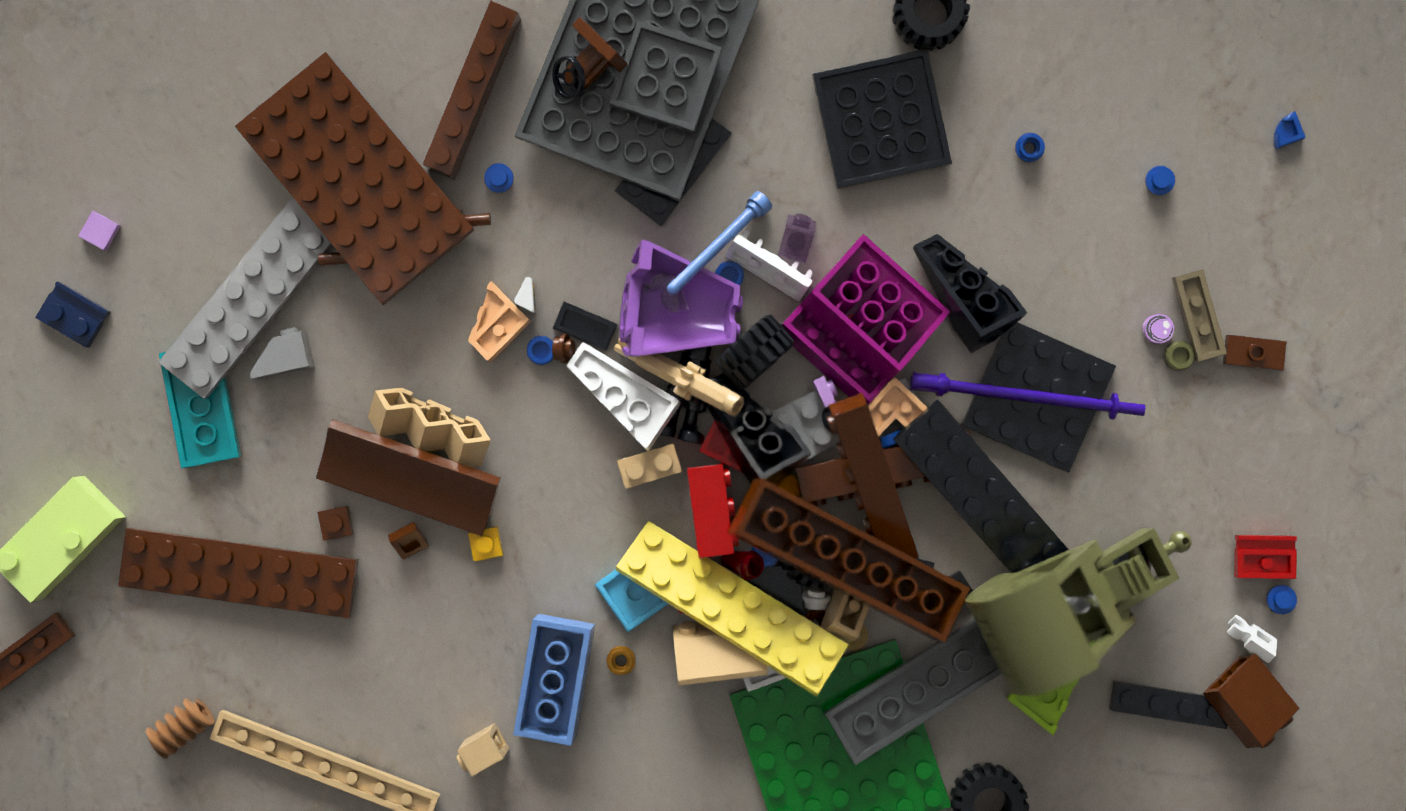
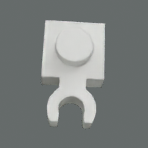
[1227,615,1277,663]

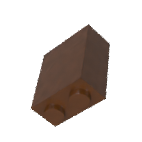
[1202,653,1300,748]

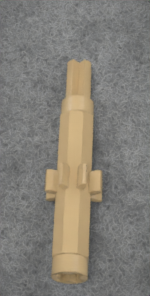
[614,338,744,416]

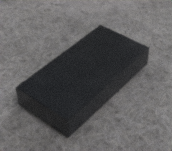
[553,302,618,351]

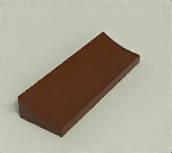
[316,419,501,536]

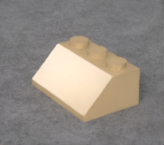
[673,622,768,686]

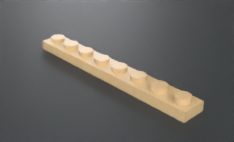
[209,710,440,811]

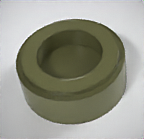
[1164,341,1195,371]

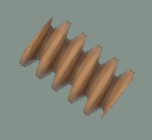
[146,698,214,759]

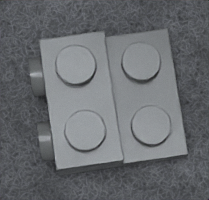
[772,390,840,461]

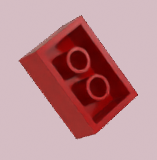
[687,463,739,558]

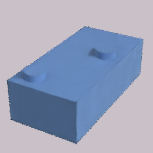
[513,614,595,746]

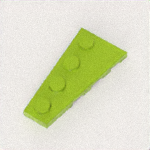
[1006,641,1094,736]

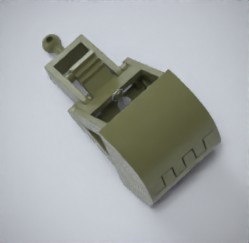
[965,528,1192,696]

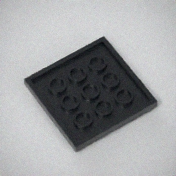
[812,49,952,189]
[961,322,1116,473]

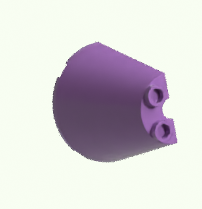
[620,240,743,357]

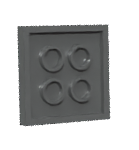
[609,20,722,133]

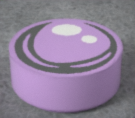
[1142,314,1174,344]

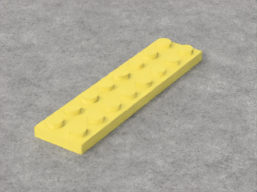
[616,521,849,697]

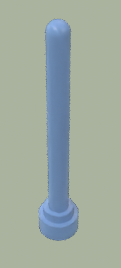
[667,191,772,295]

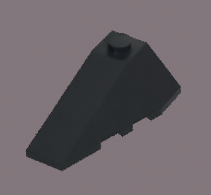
[913,234,1027,353]
[704,373,811,485]

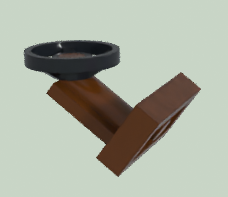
[552,17,628,99]

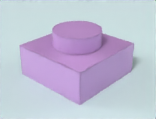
[812,376,838,408]

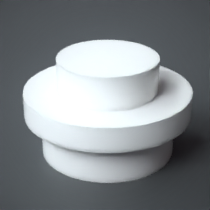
[802,588,831,610]

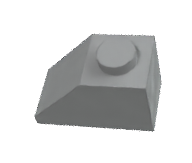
[249,328,315,380]

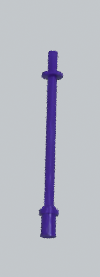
[910,372,1146,420]

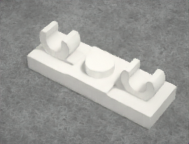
[725,231,813,302]

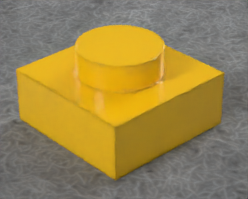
[468,526,504,562]

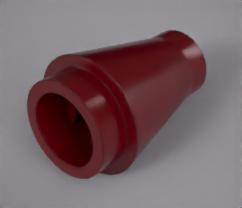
[721,551,764,580]

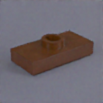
[1223,335,1287,371]

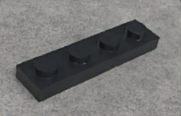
[1109,680,1228,729]

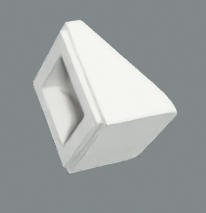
[514,277,536,313]

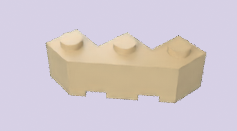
[368,388,490,467]

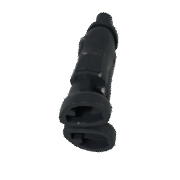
[660,347,712,445]

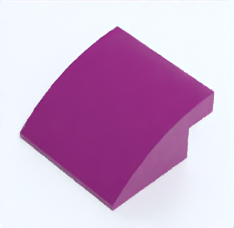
[781,234,950,404]

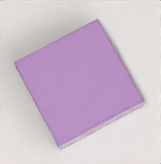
[78,211,121,251]

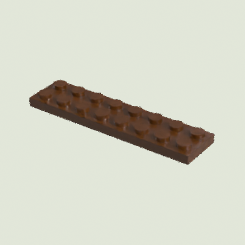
[118,528,359,618]

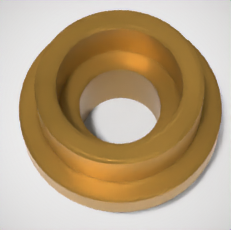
[606,646,636,675]

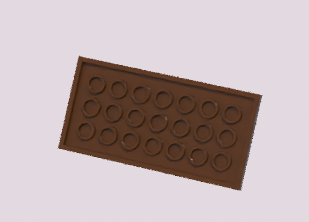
[235,52,475,306]

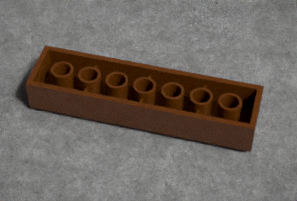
[727,478,970,642]

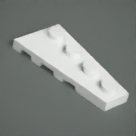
[566,342,681,452]

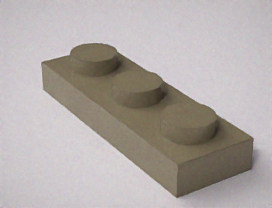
[1172,269,1227,362]

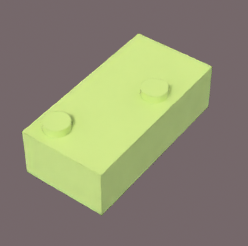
[0,476,125,603]

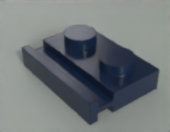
[35,281,111,348]

